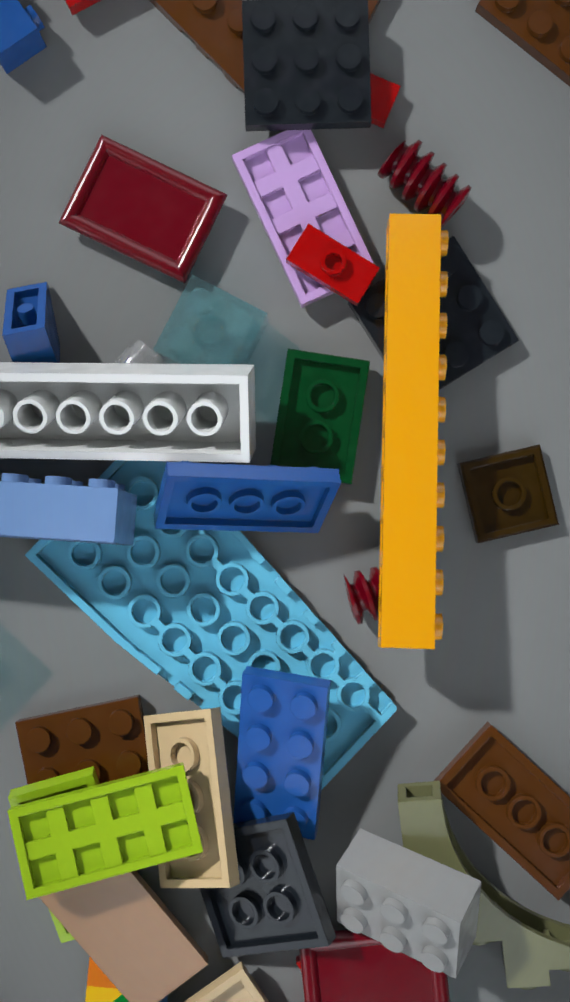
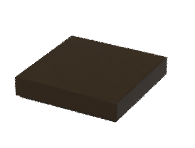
[457,444,559,543]

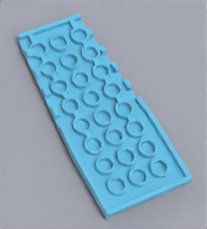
[25,460,397,789]

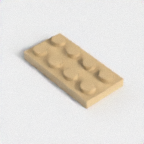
[143,707,240,888]

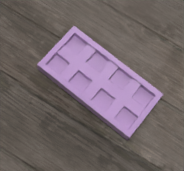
[232,130,374,308]

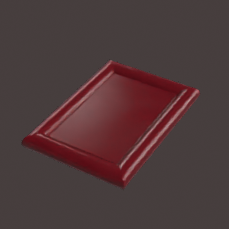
[59,134,228,284]
[299,929,450,1002]

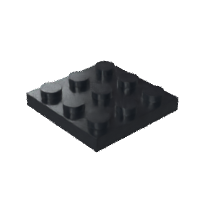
[242,0,372,132]
[348,236,519,390]
[199,812,336,958]

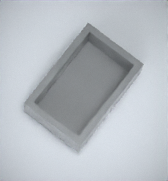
[336,828,482,979]

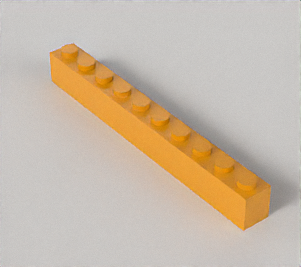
[378,213,449,649]

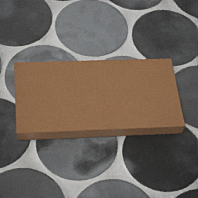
[39,871,208,1002]

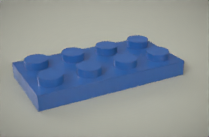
[154,461,341,533]
[233,666,331,840]

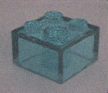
[153,274,268,364]

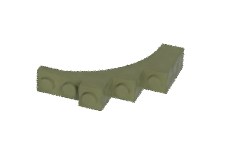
[398,781,570,990]

